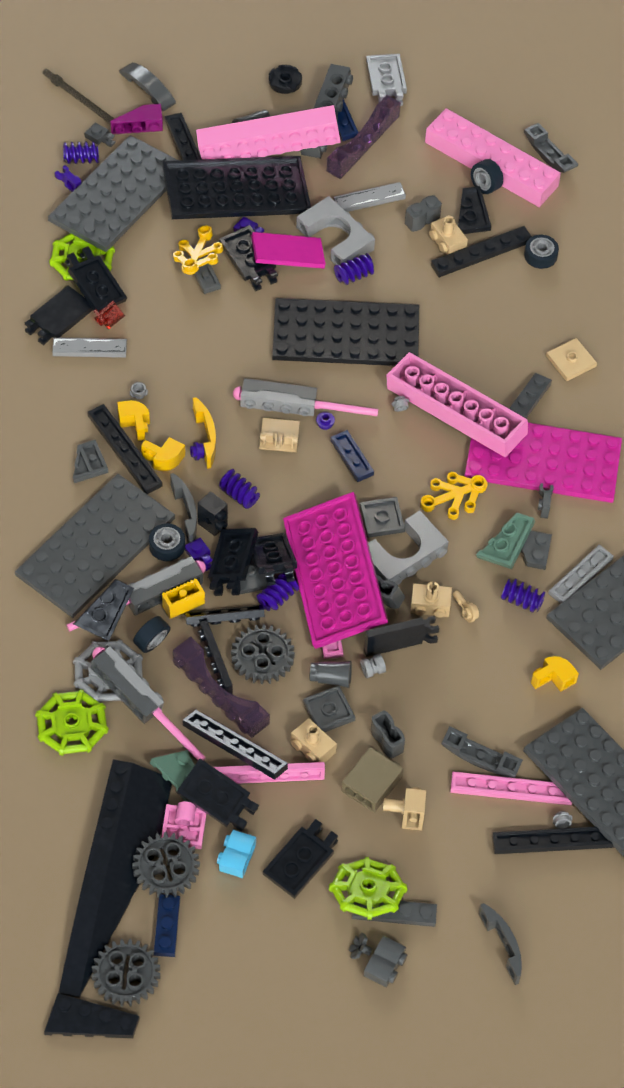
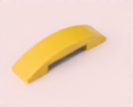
[193,397,216,469]

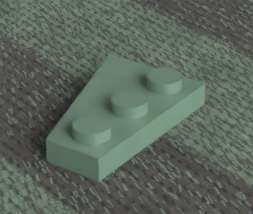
[476,513,535,569]
[150,750,195,802]

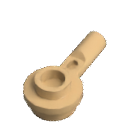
[452,591,479,623]

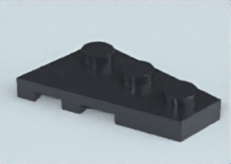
[458,186,492,234]
[73,579,134,641]

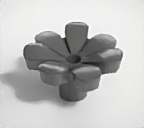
[349,933,372,959]

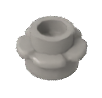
[130,382,148,399]
[391,396,409,412]
[553,811,573,829]

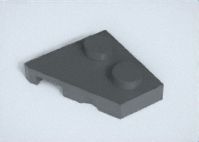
[73,440,108,484]
[521,531,552,570]

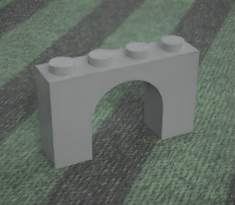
[296,196,375,265]
[368,511,449,585]

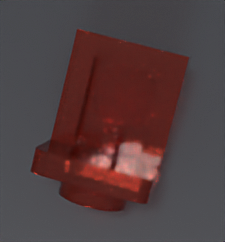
[93,301,125,330]

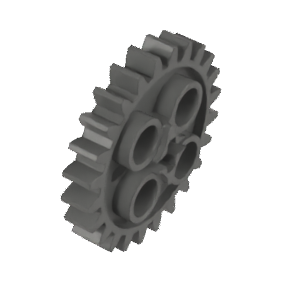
[231,624,295,684]
[132,832,200,898]
[92,939,161,1007]

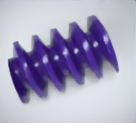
[63,141,99,164]
[334,253,374,285]
[219,469,260,509]
[257,572,299,611]
[501,579,545,613]

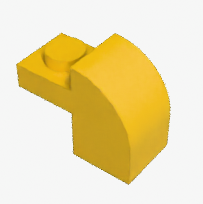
[117,400,150,441]
[141,437,185,471]
[531,656,579,692]

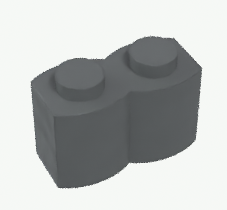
[405,195,442,232]
[376,575,405,609]
[371,710,405,759]
[364,936,407,987]

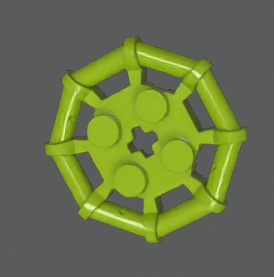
[49,233,115,281]
[35,689,109,756]
[329,857,407,920]

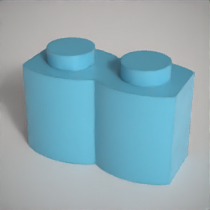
[217,830,256,878]

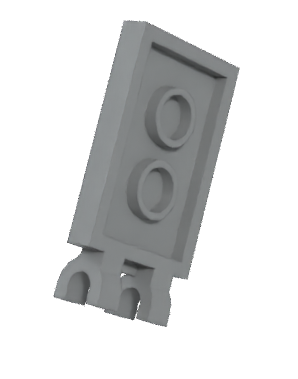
[366,54,407,107]

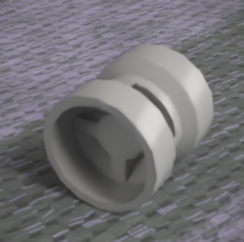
[360,654,386,678]

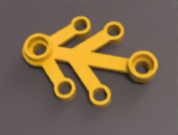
[173,225,223,275]
[420,472,488,520]

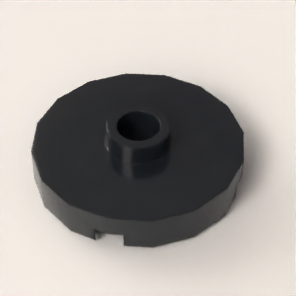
[269,65,302,94]

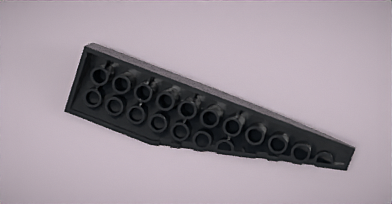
[59,759,172,998]

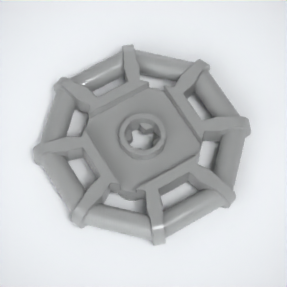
[73,639,143,702]

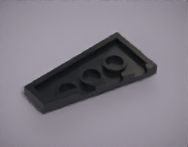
[44,993,140,1039]

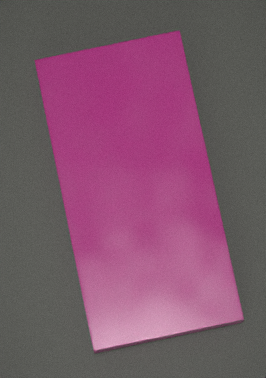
[251,232,326,269]

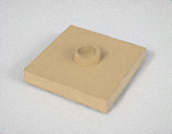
[546,338,597,382]

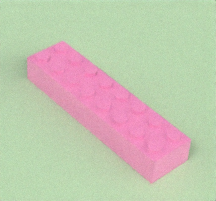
[196,105,341,160]
[425,108,561,207]
[386,352,528,457]

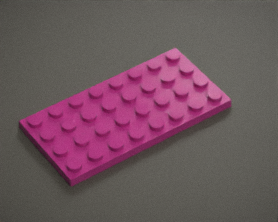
[465,423,622,503]
[283,492,388,649]

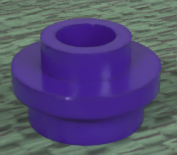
[316,412,335,430]
[190,442,204,461]

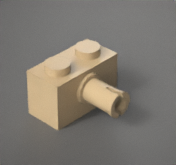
[429,215,468,255]
[410,581,452,618]
[291,718,337,763]
[383,787,426,831]

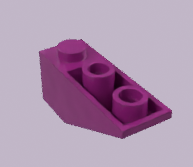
[111,104,163,134]

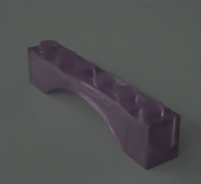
[326,95,401,179]
[173,637,270,738]

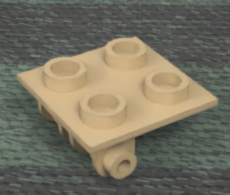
[259,418,300,453]

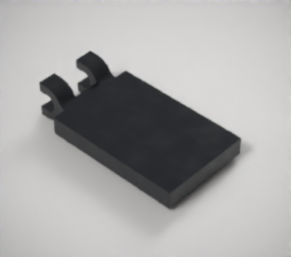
[219,225,278,292]
[65,246,127,314]
[25,285,93,346]
[208,528,259,596]
[252,533,297,586]
[364,615,439,657]
[176,759,259,832]
[263,819,338,899]

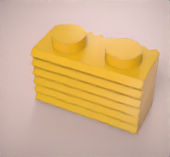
[162,578,205,619]

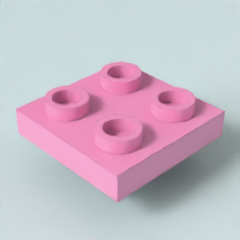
[161,801,207,849]

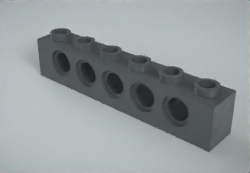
[300,64,353,159]

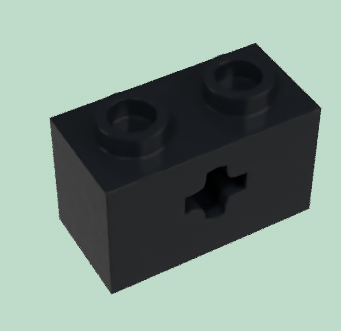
[198,491,228,536]

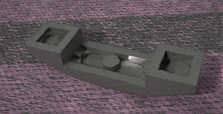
[119,62,176,112]
[524,123,578,173]
[170,473,197,543]
[441,726,523,778]
[478,904,522,985]

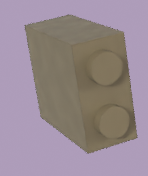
[341,747,403,813]

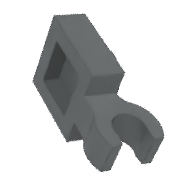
[85,123,116,147]
[538,483,554,519]

